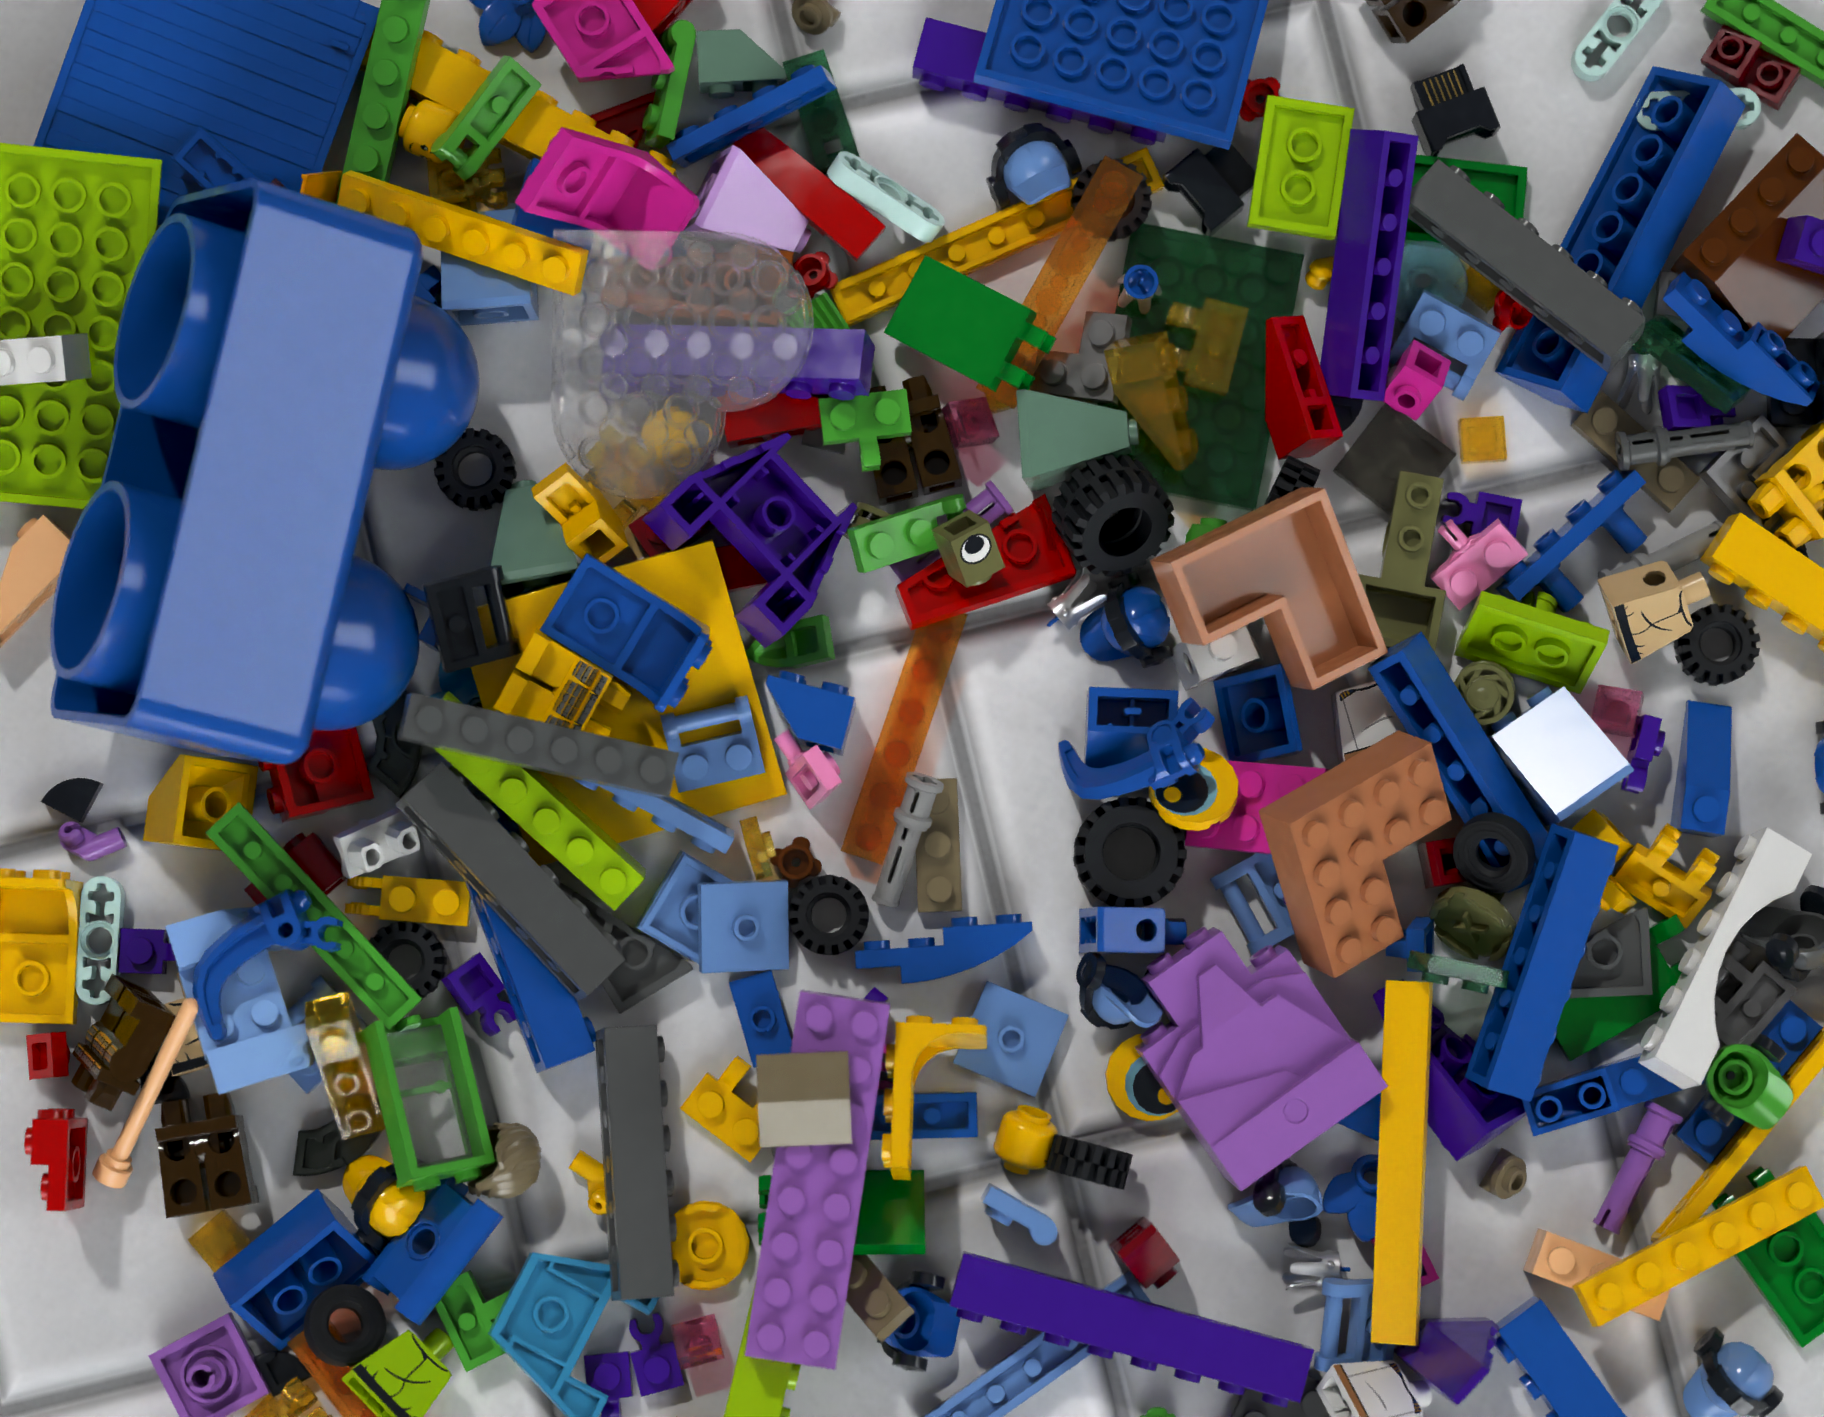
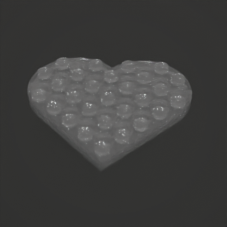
[551,229,814,499]

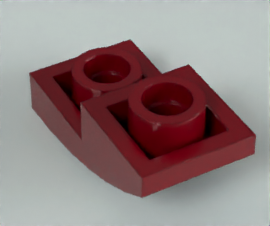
[1701,24,1801,110]

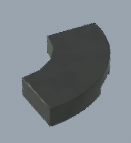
[367,689,423,798]
[293,1092,385,1176]

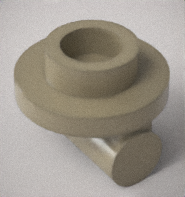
[791,0,841,35]
[1479,1148,1527,1199]

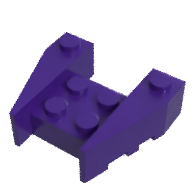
[642,432,857,648]

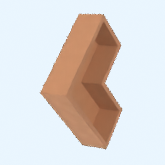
[1150,487,1388,690]
[1259,730,1452,978]

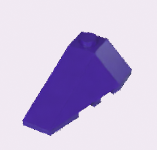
[1372,979,1526,1162]
[1394,1317,1499,1406]

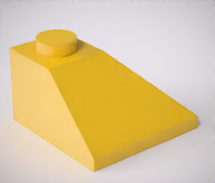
[143,754,258,851]

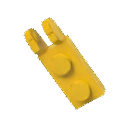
[344,875,471,927]

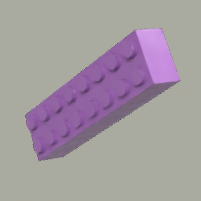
[745,989,890,1370]

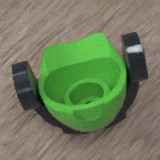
[1701,1034,1793,1130]

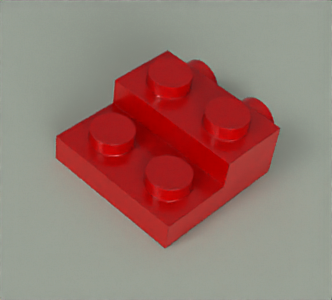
[257,727,375,823]
[24,1108,88,1211]

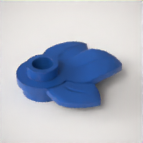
[469,0,547,53]
[1323,1154,1378,1242]

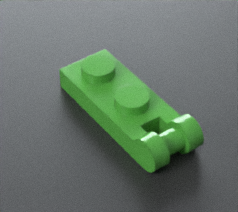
[642,20,696,149]
[431,55,542,180]
[847,494,967,573]

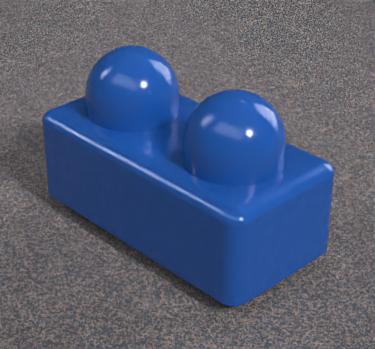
[50,178,480,764]

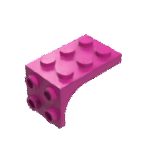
[515,127,699,271]
[1184,760,1329,854]

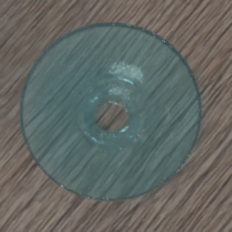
[1395,240,1468,324]

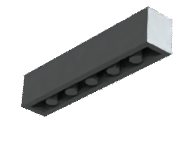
[1408,159,1646,373]
[397,692,679,798]
[395,761,626,1001]
[595,1025,680,1301]

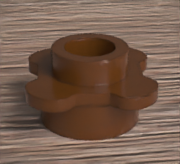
[770,837,822,889]

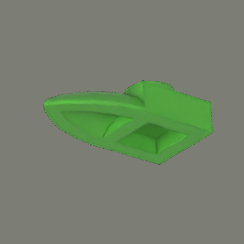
[746,614,835,669]

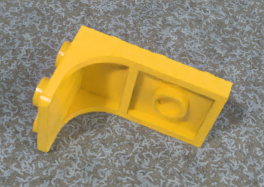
[0,868,84,1024]
[882,1015,988,1180]

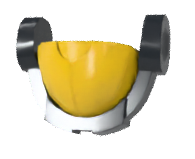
[342,1155,426,1251]

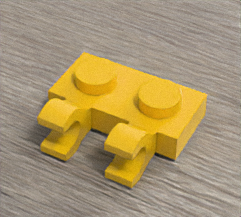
[1613,823,1720,929]
[680,1055,761,1162]

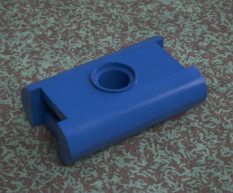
[362,1177,504,1326]

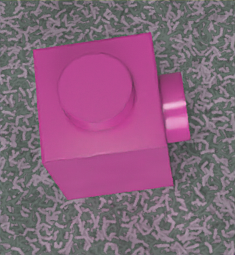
[1383,340,1451,421]

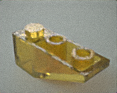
[1104,331,1199,471]
[305,991,386,1140]

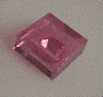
[942,397,999,449]
[1591,685,1644,738]
[671,1314,725,1370]

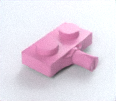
[1430,518,1528,611]
[774,729,842,810]

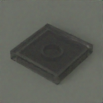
[1332,403,1456,516]

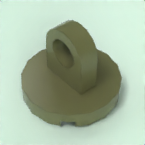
[1429,886,1516,961]

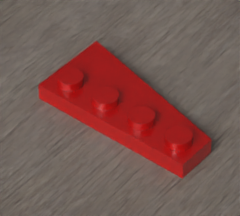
[895,494,1077,630]

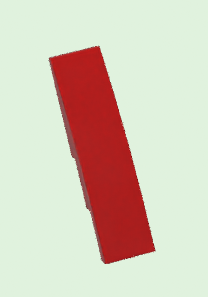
[731,128,886,262]

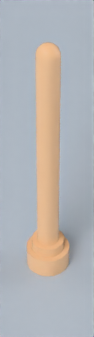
[92,998,199,1188]

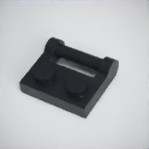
[423,565,522,673]

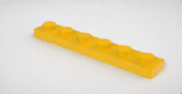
[337,170,589,296]
[1572,1165,1824,1327]

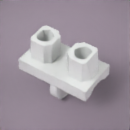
[333,808,420,879]

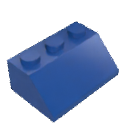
[212,1188,378,1351]

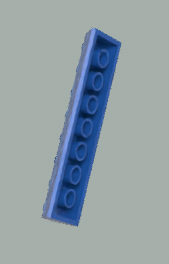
[1495,66,1746,413]

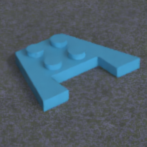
[488,1252,659,1417]

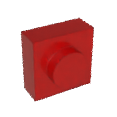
[26,1031,70,1080]

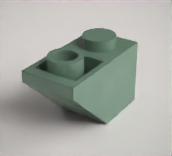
[696,29,787,99]

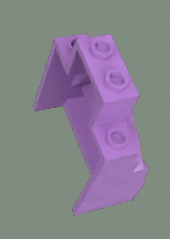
[1134,927,1388,1191]

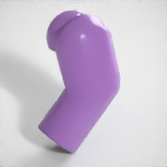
[58,821,127,861]

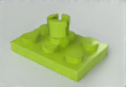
[1247,95,1355,241]
[1454,590,1610,694]

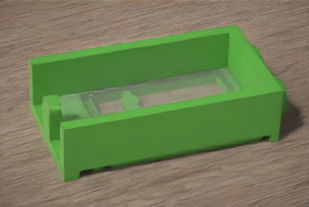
[360,1006,495,1192]

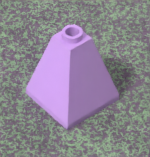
[682,145,811,254]

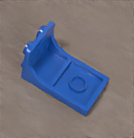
[539,553,712,713]

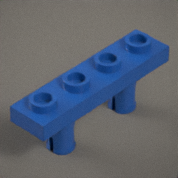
[1496,469,1647,613]

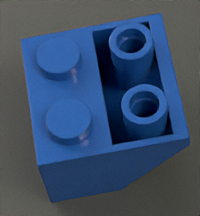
[766,670,856,756]
[1084,687,1179,768]

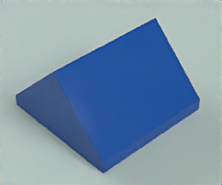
[1213,663,1303,763]

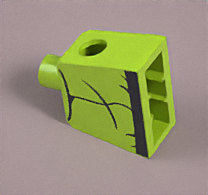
[341,1328,454,1417]

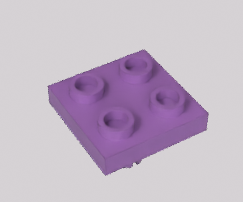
[149,1312,271,1417]

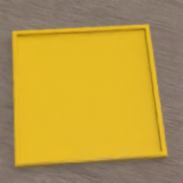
[471,539,787,866]

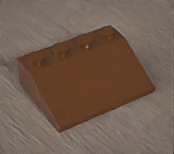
[1670,133,1824,341]

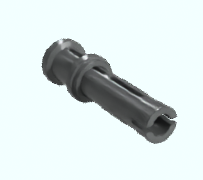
[1615,420,1754,471]

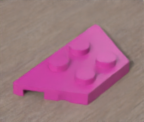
[532,0,675,82]

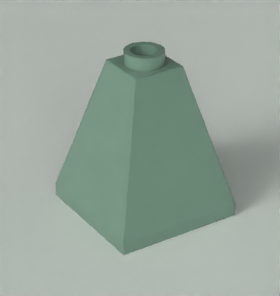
[1016,389,1140,491]
[491,480,579,599]

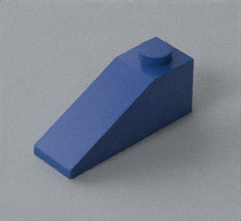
[1670,700,1732,838]

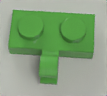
[818,389,912,472]
[435,1270,510,1372]

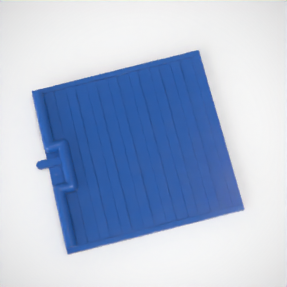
[33,0,380,226]

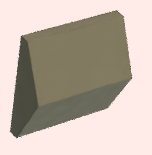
[756,1051,852,1148]

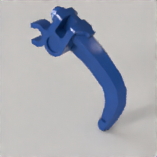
[1058,697,1215,800]
[192,889,343,1041]

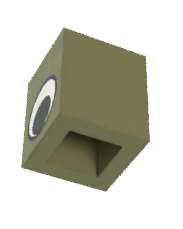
[932,510,1005,587]

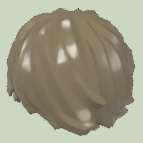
[467,1122,541,1199]

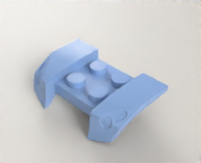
[165,907,315,1095]

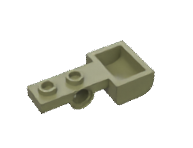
[1359,471,1446,652]

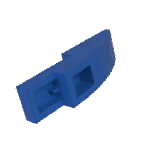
[1662,271,1820,406]
[855,914,1032,984]
[1521,1053,1705,1136]

